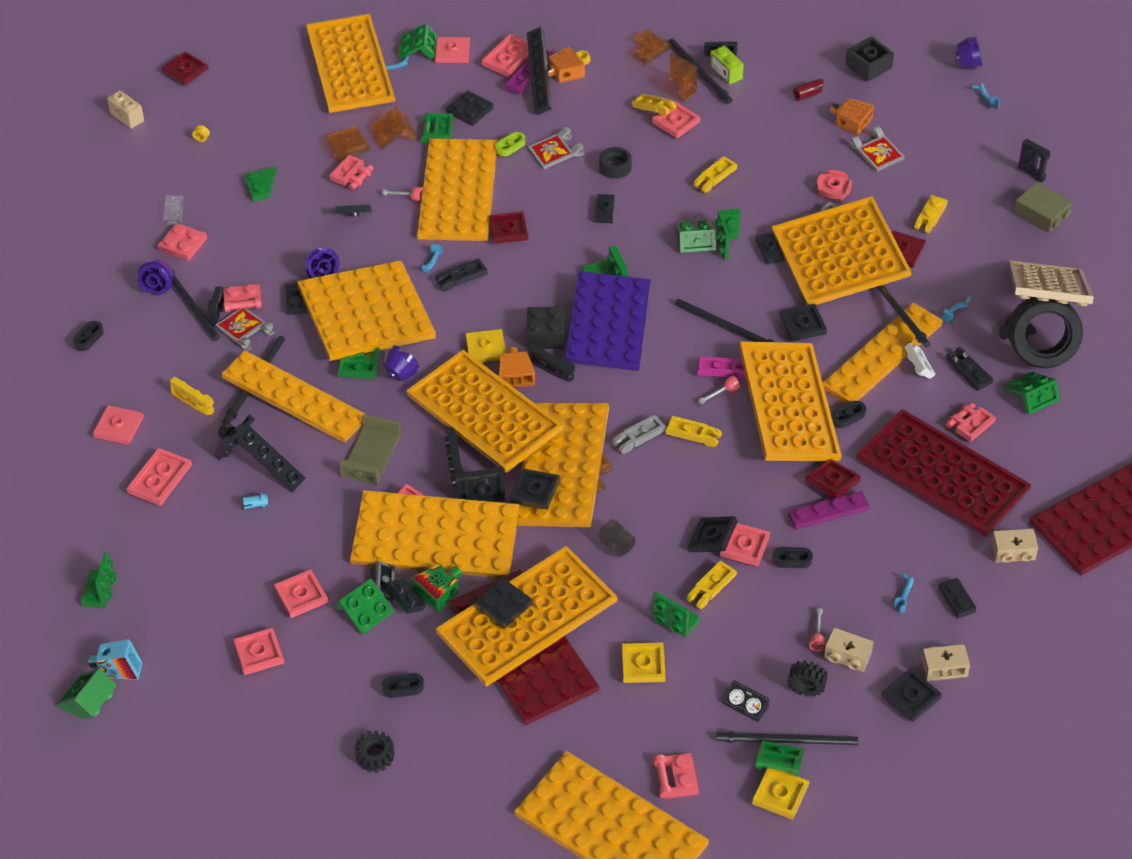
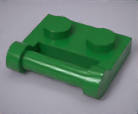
[421,113,454,144]
[755,740,804,776]

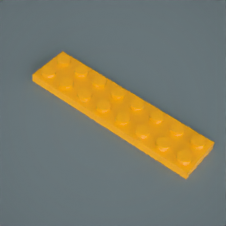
[823,302,943,404]
[222,350,365,443]

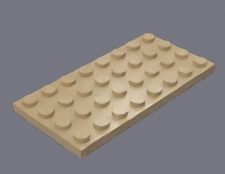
[1008,260,1094,306]

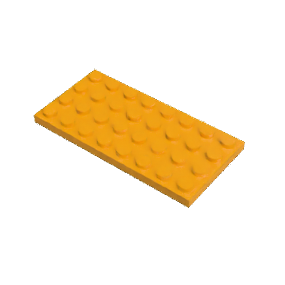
[306,14,395,113]
[417,139,497,241]
[739,342,842,461]
[406,350,563,473]
[517,403,609,527]
[350,490,520,578]
[436,546,617,687]
[514,751,709,859]

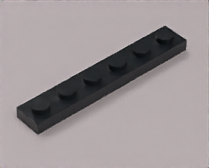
[527,27,552,115]

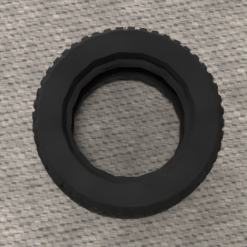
[1007,296,1083,369]

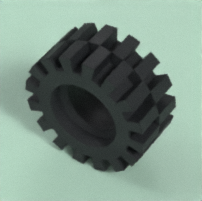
[787,660,828,697]
[355,730,395,773]

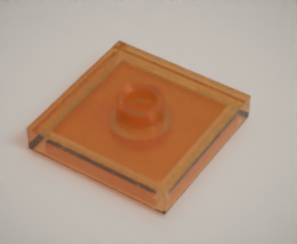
[326,126,370,161]

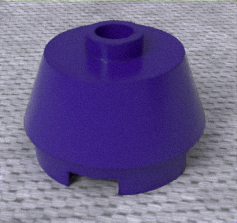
[955,36,983,69]
[305,247,340,278]
[138,260,173,295]
[382,345,420,382]

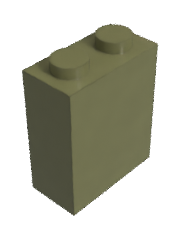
[1014,182,1072,233]

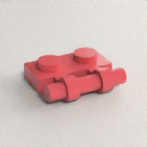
[329,155,374,191]
[945,402,996,442]

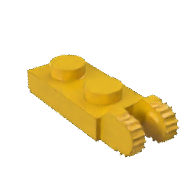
[631,94,676,116]
[693,156,737,193]
[914,195,948,234]
[170,377,214,416]
[666,416,722,447]
[687,561,737,609]

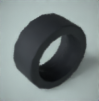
[599,147,632,179]

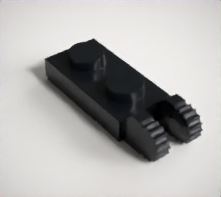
[435,258,488,291]
[529,344,575,382]
[946,347,993,391]

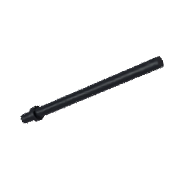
[668,38,733,104]
[172,269,220,341]
[876,285,930,348]
[675,298,774,342]
[222,336,285,424]
[716,731,858,745]

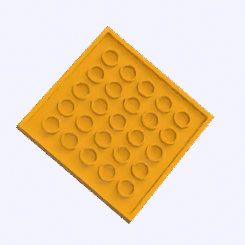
[772,196,911,305]
[298,260,436,361]

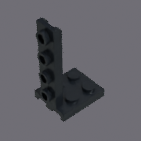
[214,414,306,492]
[444,428,505,502]

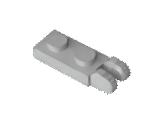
[612,415,666,454]

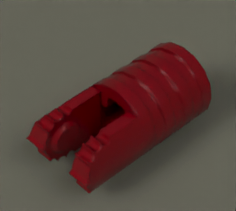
[793,78,824,101]

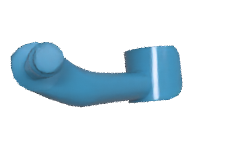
[378,56,409,70]
[972,84,1000,108]
[422,244,443,272]
[940,295,972,323]
[894,573,914,613]

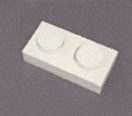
[905,343,936,379]

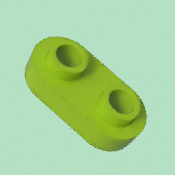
[496,132,526,157]

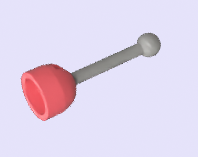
[381,187,423,201]
[698,375,740,405]
[809,608,826,651]

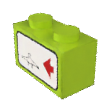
[710,46,744,85]

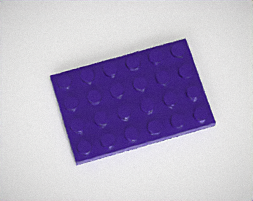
[565,271,651,371]

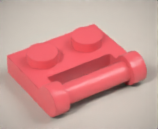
[224,284,262,312]
[653,753,699,799]

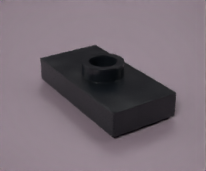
[595,194,615,223]
[335,205,372,216]
[755,232,785,265]
[208,286,224,325]

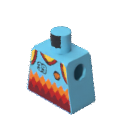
[88,640,143,680]

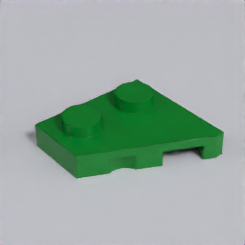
[244,166,277,202]
[338,348,381,379]

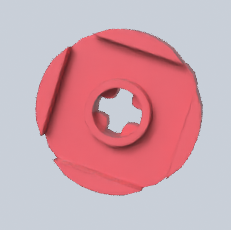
[817,170,852,201]

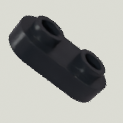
[73,321,104,351]
[832,401,866,428]
[772,547,813,568]
[382,673,424,698]

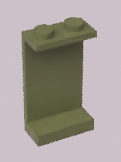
[339,414,401,485]

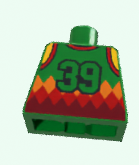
[411,564,462,612]

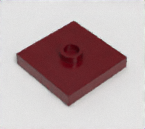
[162,51,209,86]
[489,211,529,244]
[891,230,926,268]
[806,459,861,499]

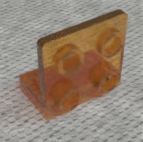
[669,53,697,103]
[370,106,418,149]

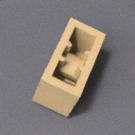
[107,90,144,129]
[991,529,1038,563]
[824,628,874,672]
[921,644,970,681]

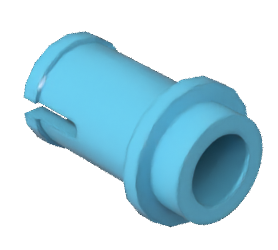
[243,492,269,510]

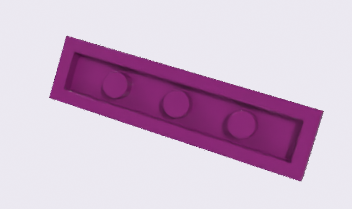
[505,49,554,95]
[788,491,870,530]

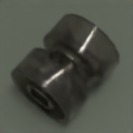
[598,519,636,557]

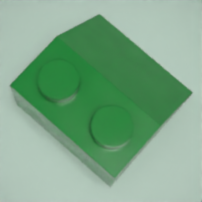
[56,668,117,719]

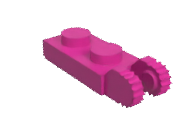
[697,357,746,379]

